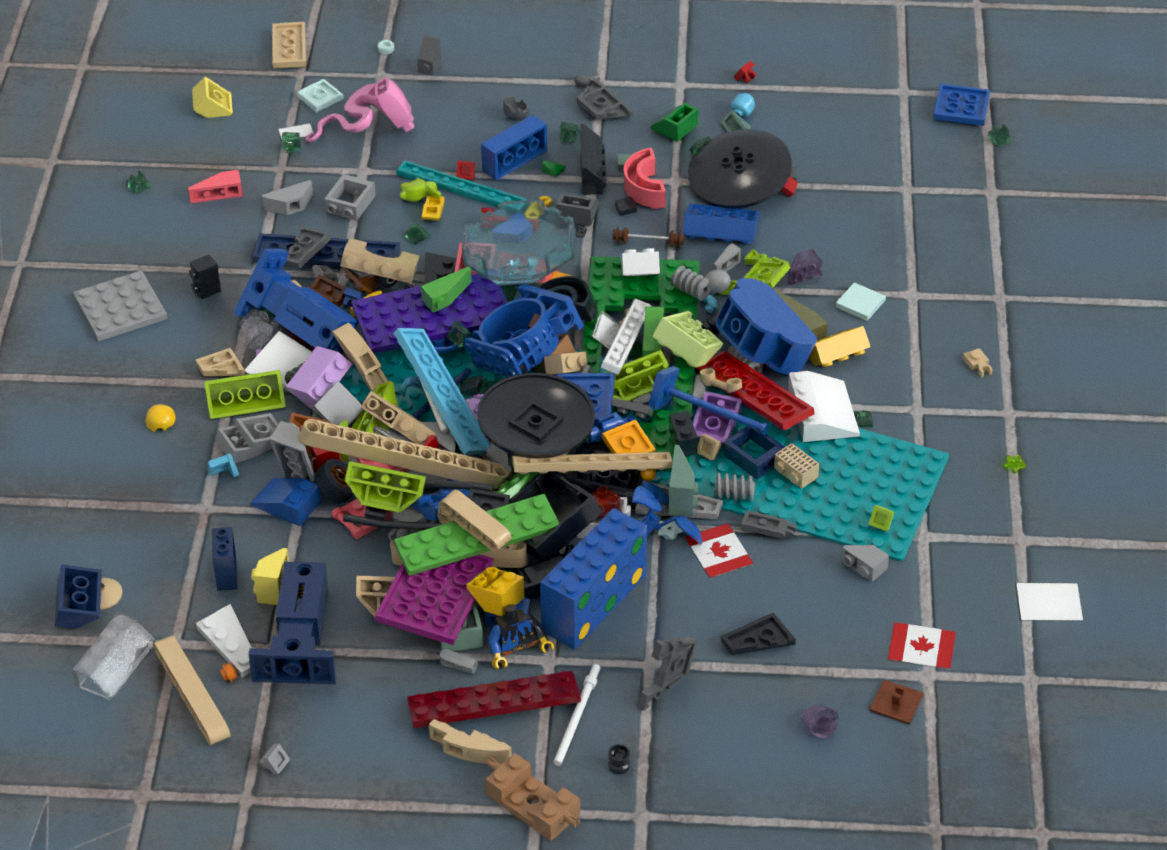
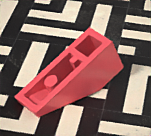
[188,170,243,203]

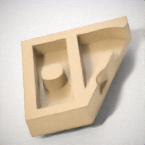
[196,348,245,376]

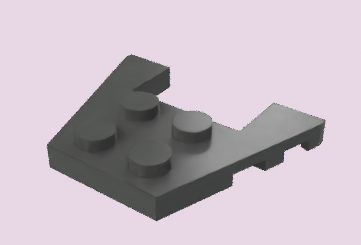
[637,637,698,711]

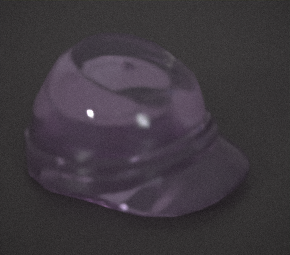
[801,704,839,738]

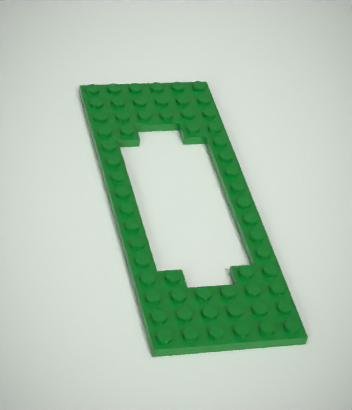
[580,256,700,470]

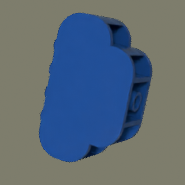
[715,278,817,375]

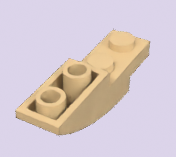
[332,323,388,392]
[361,391,437,445]
[429,719,512,764]

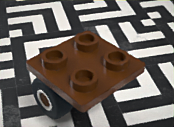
[342,267,398,295]

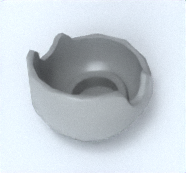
[705,269,731,295]

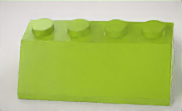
[204,370,286,419]

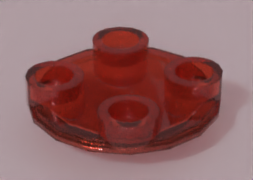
[590,486,621,518]

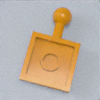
[601,420,656,481]

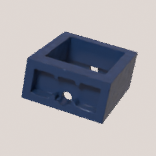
[724,426,785,480]
[212,527,238,591]

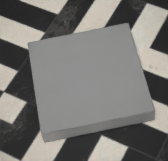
[312,381,363,425]

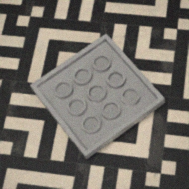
[73,271,168,341]

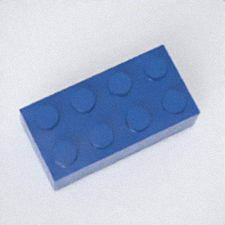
[481,115,547,180]

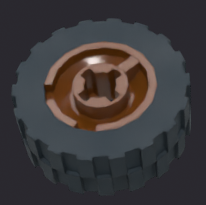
[315,459,354,503]

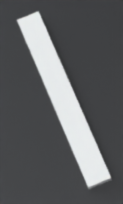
[601,299,651,375]

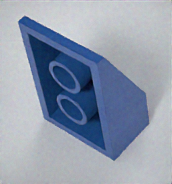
[251,478,322,526]

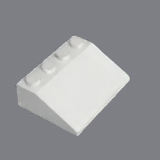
[788,371,860,442]

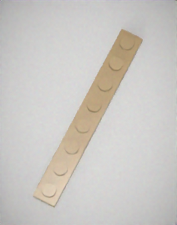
[512,452,673,474]

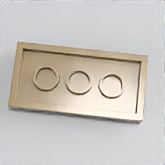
[272,22,306,68]

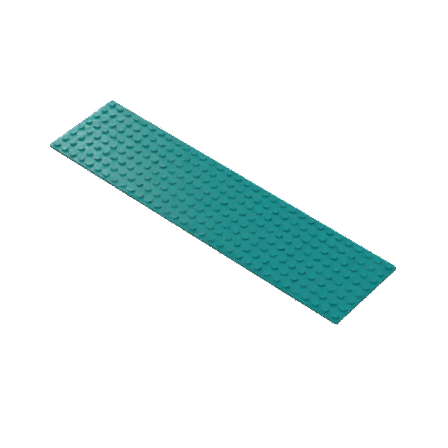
[339,337,949,561]

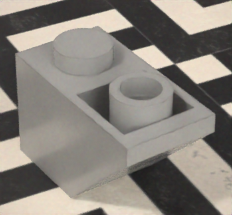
[841,545,889,582]

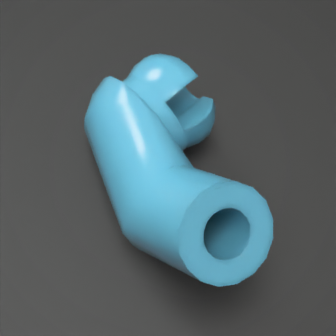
[702,295,717,313]

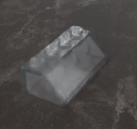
[72,613,156,700]

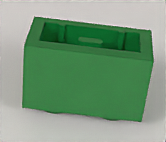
[650,103,698,142]

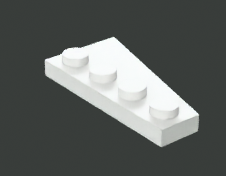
[196,604,251,678]

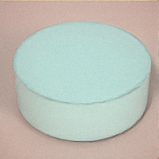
[378,40,394,55]

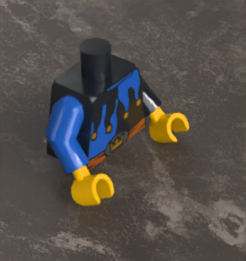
[488,604,554,669]

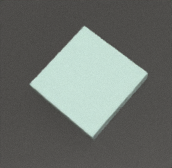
[297,79,344,112]
[835,283,886,321]

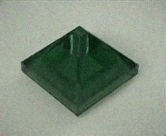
[500,281,518,302]
[853,410,873,427]

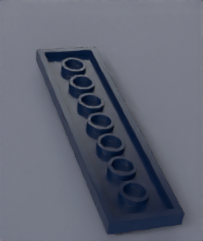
[253,233,400,268]

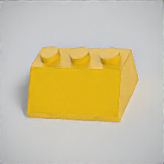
[809,326,870,368]

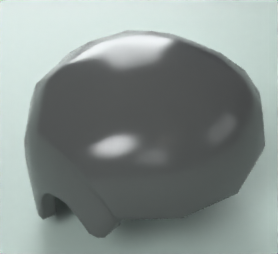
[503,96,529,119]

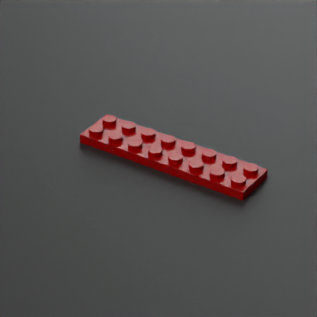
[694,351,815,430]

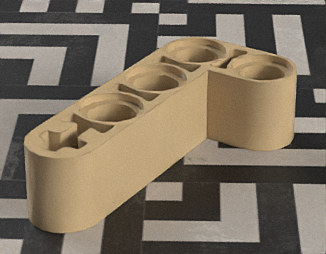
[438,489,512,552]

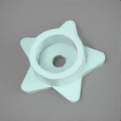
[658,521,683,540]

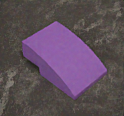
[693,391,742,444]

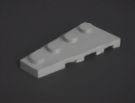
[635,482,723,519]

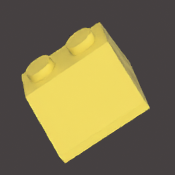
[192,77,233,118]
[251,548,289,605]

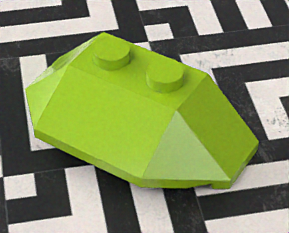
[603,350,668,402]
[352,381,398,436]
[345,461,426,513]

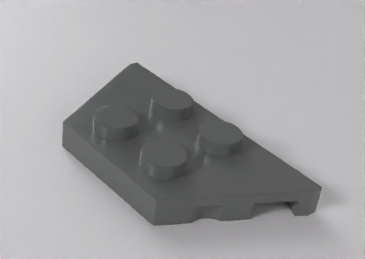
[577,78,633,120]

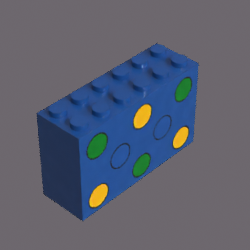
[540,508,647,650]

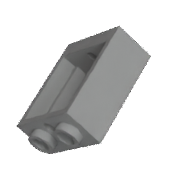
[324,174,376,221]

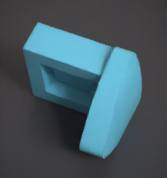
[207,453,239,477]

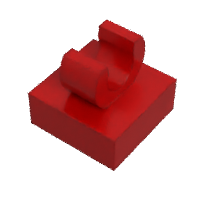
[733,61,757,83]
[456,160,475,180]

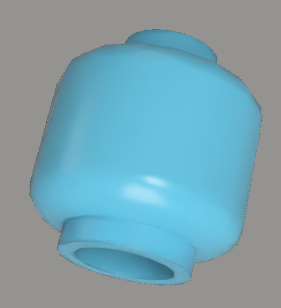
[730,93,755,118]

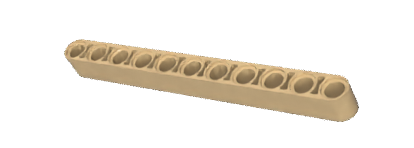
[298,419,509,490]

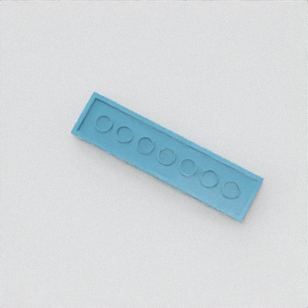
[394,328,491,455]

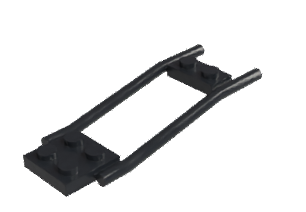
[343,480,510,530]

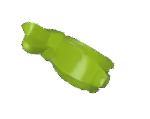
[400,178,442,202]

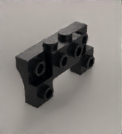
[499,544,574,599]

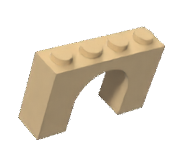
[341,238,420,284]

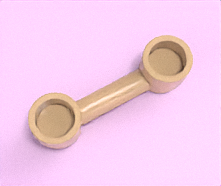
[700,368,742,393]

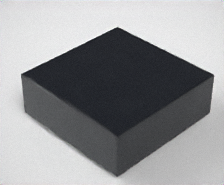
[615,197,637,216]

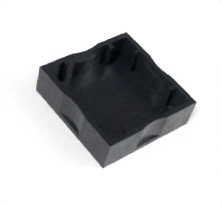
[509,471,603,562]

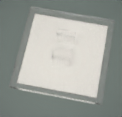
[592,311,621,349]

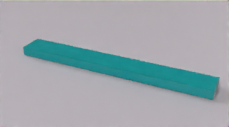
[396,161,527,213]

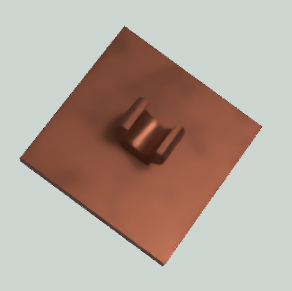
[870,679,924,725]

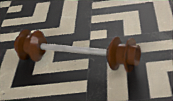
[613,226,685,248]

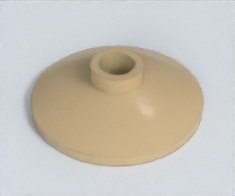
[100,578,123,610]

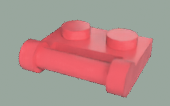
[331,499,378,539]

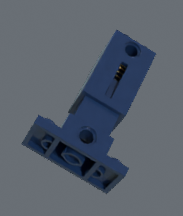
[248,562,336,684]

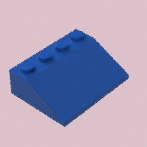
[683,203,760,244]

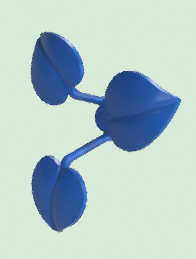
[632,480,702,545]

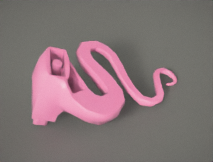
[305,78,414,143]

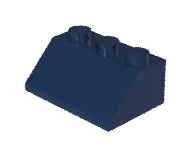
[54,564,102,629]

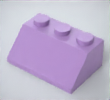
[285,346,352,411]

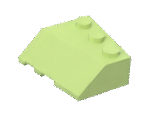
[653,311,723,367]

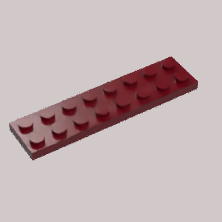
[407,671,581,728]

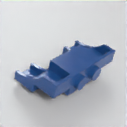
[410,479,470,520]

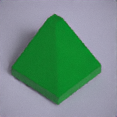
[542,160,566,177]

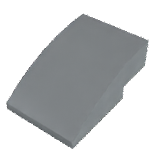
[216,413,278,463]

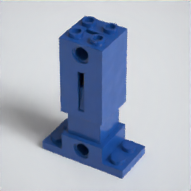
[233,249,358,353]

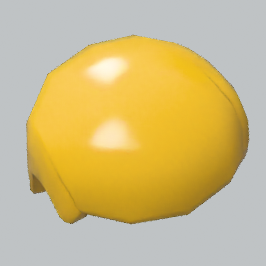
[145,404,176,432]

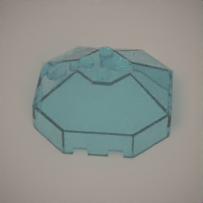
[461,199,576,286]

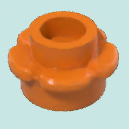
[220,662,238,683]

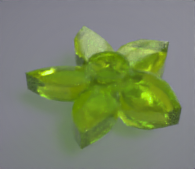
[1003,454,1027,474]

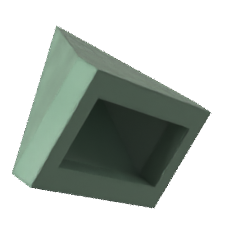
[721,110,751,132]

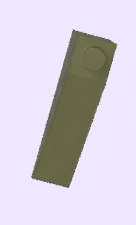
[772,288,828,340]

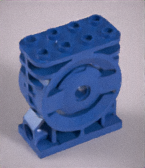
[464,283,584,377]

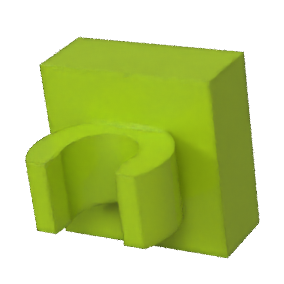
[869,505,894,531]

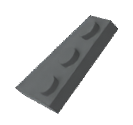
[285,226,331,269]

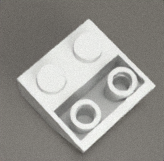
[620,248,660,276]

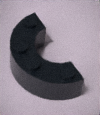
[538,276,598,322]

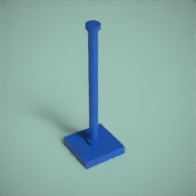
[648,366,769,435]

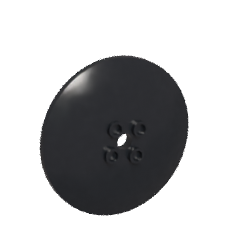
[688,129,792,209]
[477,373,595,459]

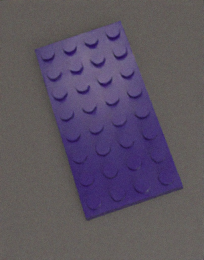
[351,270,508,354]

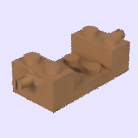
[486,753,580,841]

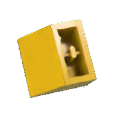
[466,567,524,616]

